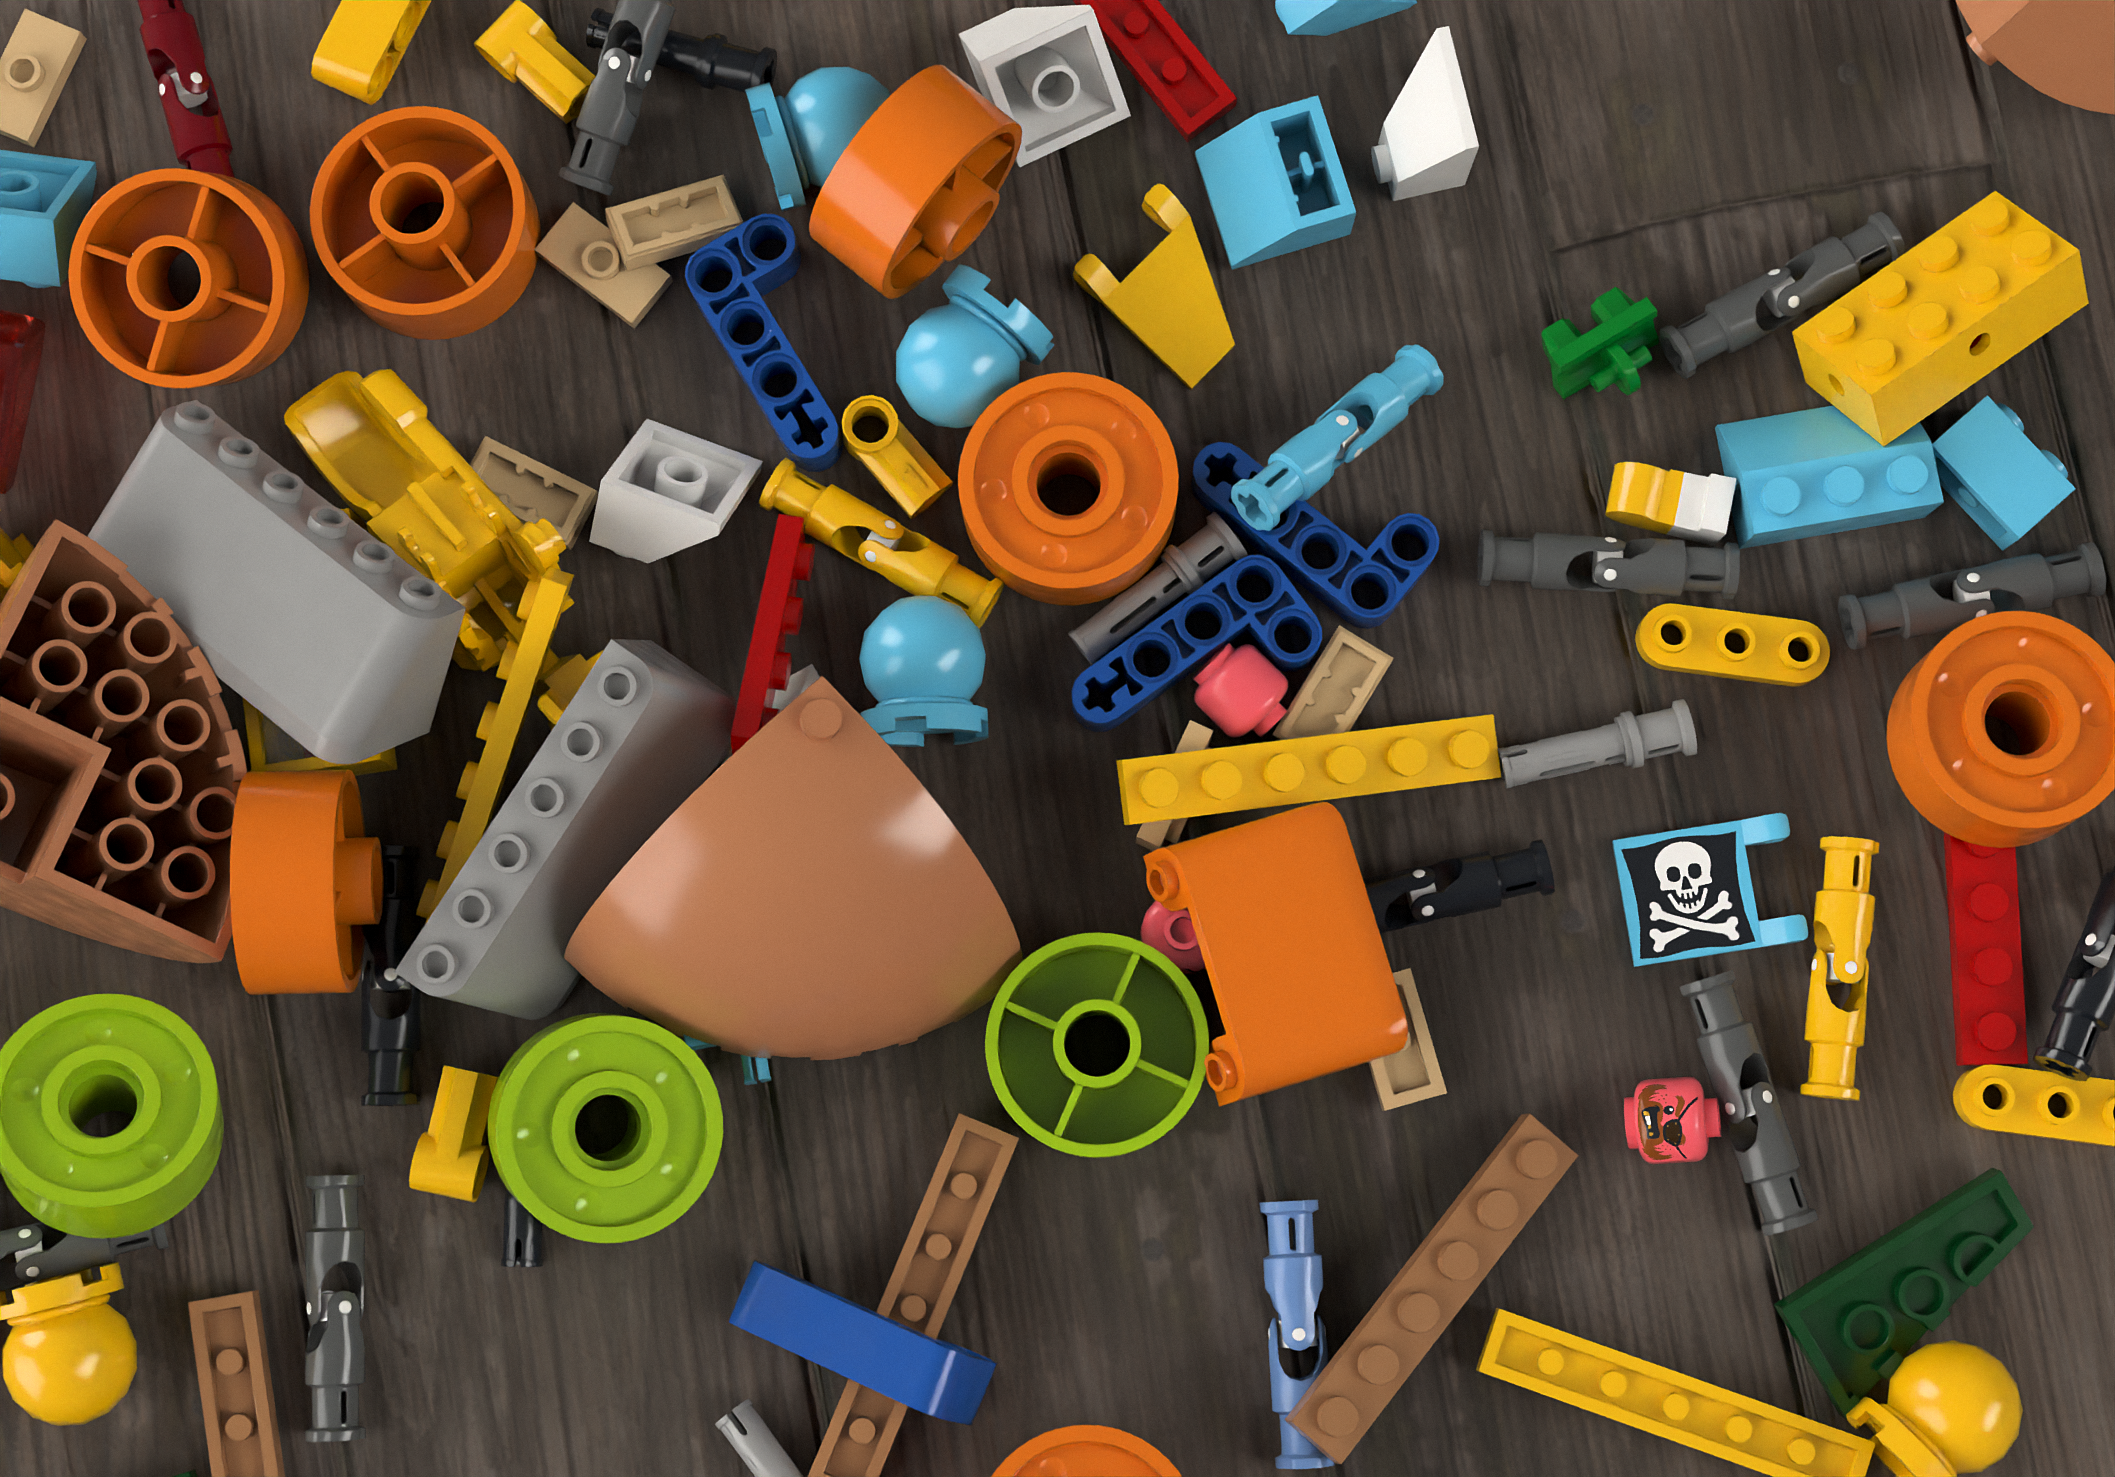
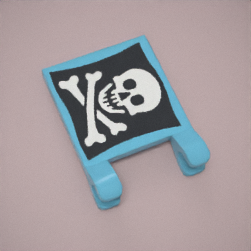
[1612,813,1809,967]

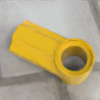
[474,0,596,124]
[842,395,953,519]
[409,1065,499,1202]

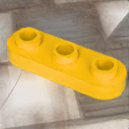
[1635,603,1830,687]
[1953,1064,2115,1147]

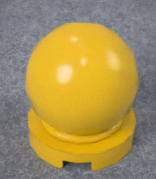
[0,1262,137,1426]
[1846,1340,2023,1477]

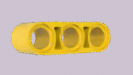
[311,0,432,105]

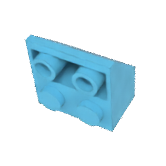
[1195,95,1356,270]

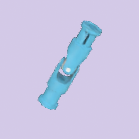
[1231,344,1444,531]

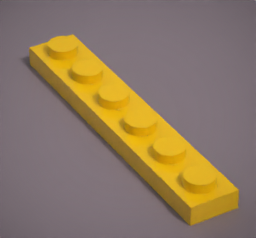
[416,567,574,924]
[1116,714,1501,825]
[1476,1308,1876,1477]

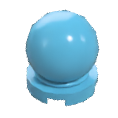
[745,67,891,212]
[896,264,1054,428]
[859,595,988,747]

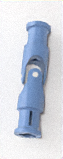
[1260,1199,1335,1469]

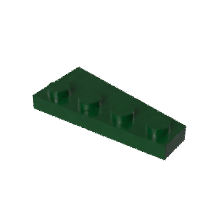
[1774,1168,2034,1420]

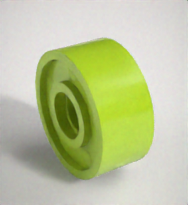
[985,932,1209,1158]
[0,994,224,1239]
[488,1013,723,1243]

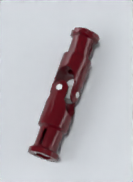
[137,0,235,178]

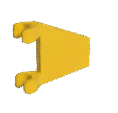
[1072,184,1235,390]

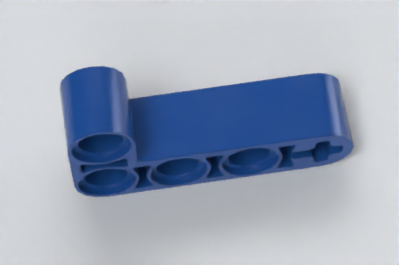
[685,214,843,472]
[1191,442,1440,629]
[1071,555,1322,732]
[729,1260,997,1425]

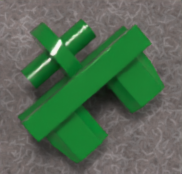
[1541,287,1659,400]

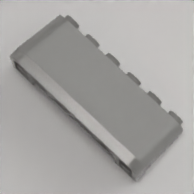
[88,400,466,764]
[395,639,738,1020]

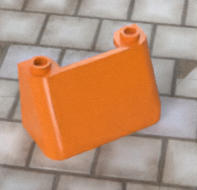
[1143,802,1408,1107]

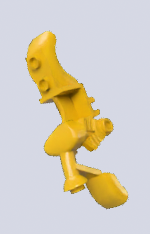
[284,369,604,731]

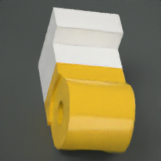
[1605,462,1737,546]

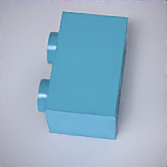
[1932,395,2076,551]

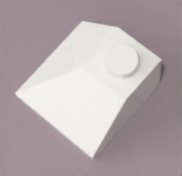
[958,5,1131,168]
[1371,26,1479,201]
[589,419,763,563]

